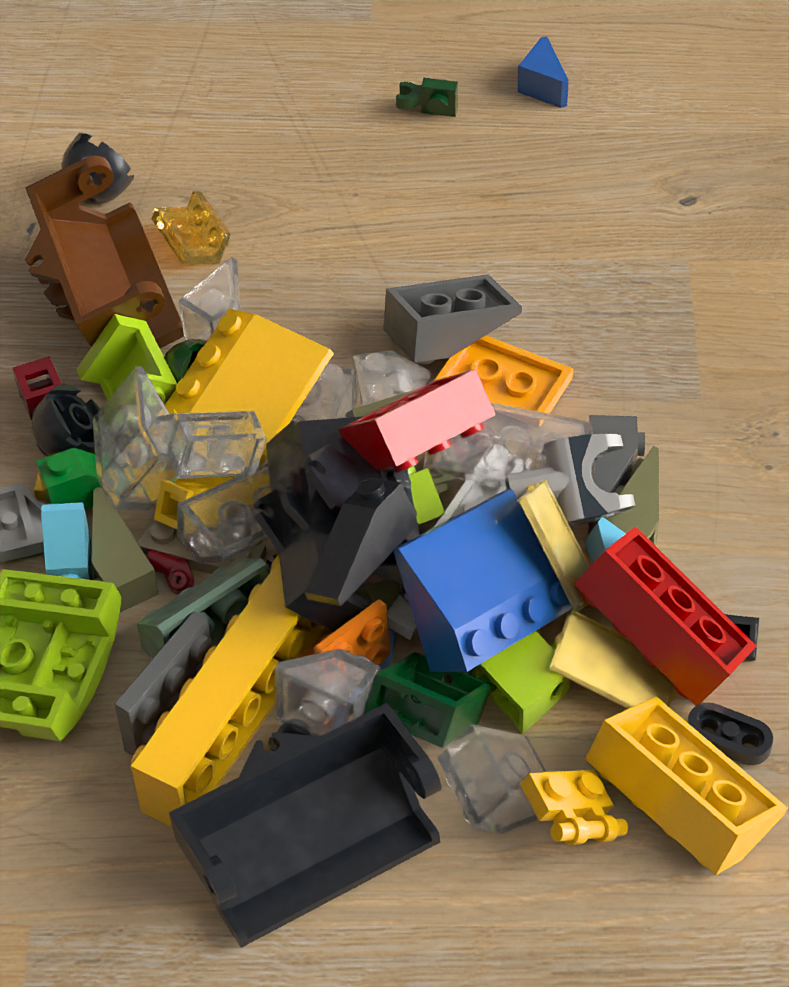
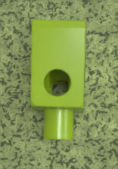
[472,631,570,734]

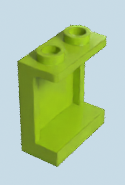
[76,314,177,440]

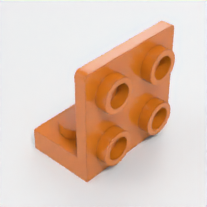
[292,599,390,701]

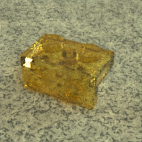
[151,191,230,265]

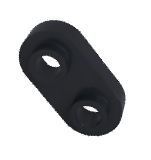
[687,703,773,765]

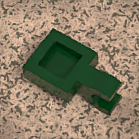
[396,78,458,117]

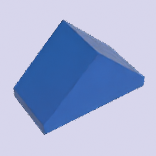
[518,36,569,108]

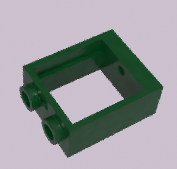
[363,652,492,748]

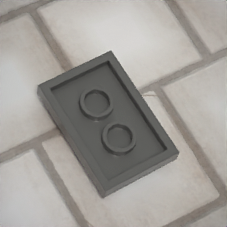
[114,611,212,756]

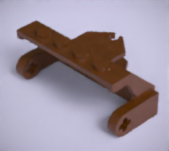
[25,156,188,348]

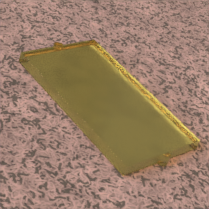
[518,479,590,612]
[549,610,677,709]

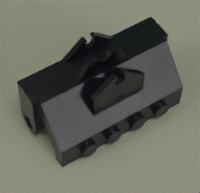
[253,416,420,632]
[169,703,442,948]

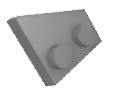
[0,483,45,563]

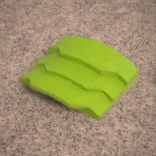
[0,569,122,741]

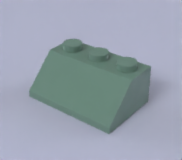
[137,558,268,659]

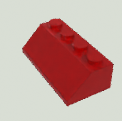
[574,526,757,706]

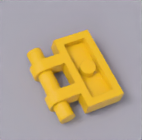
[520,770,628,845]

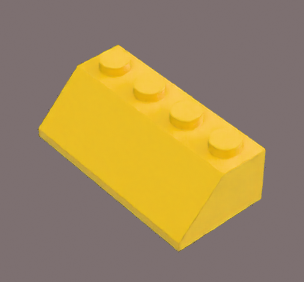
[585,697,788,875]

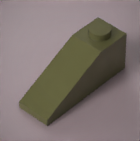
[91,486,159,612]

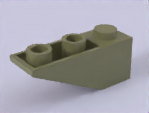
[591,446,659,546]

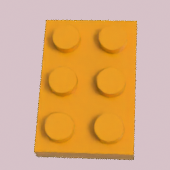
[434,335,573,431]

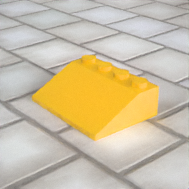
[146,308,334,483]

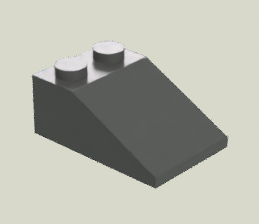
[383,274,522,364]

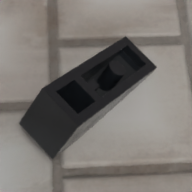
[305,477,418,606]

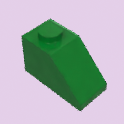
[36,448,131,510]

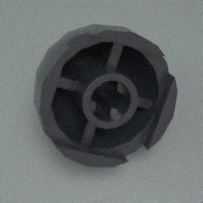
[61,133,134,203]
[32,384,111,457]

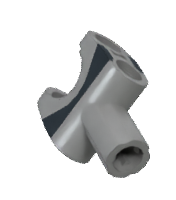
[505,434,635,527]

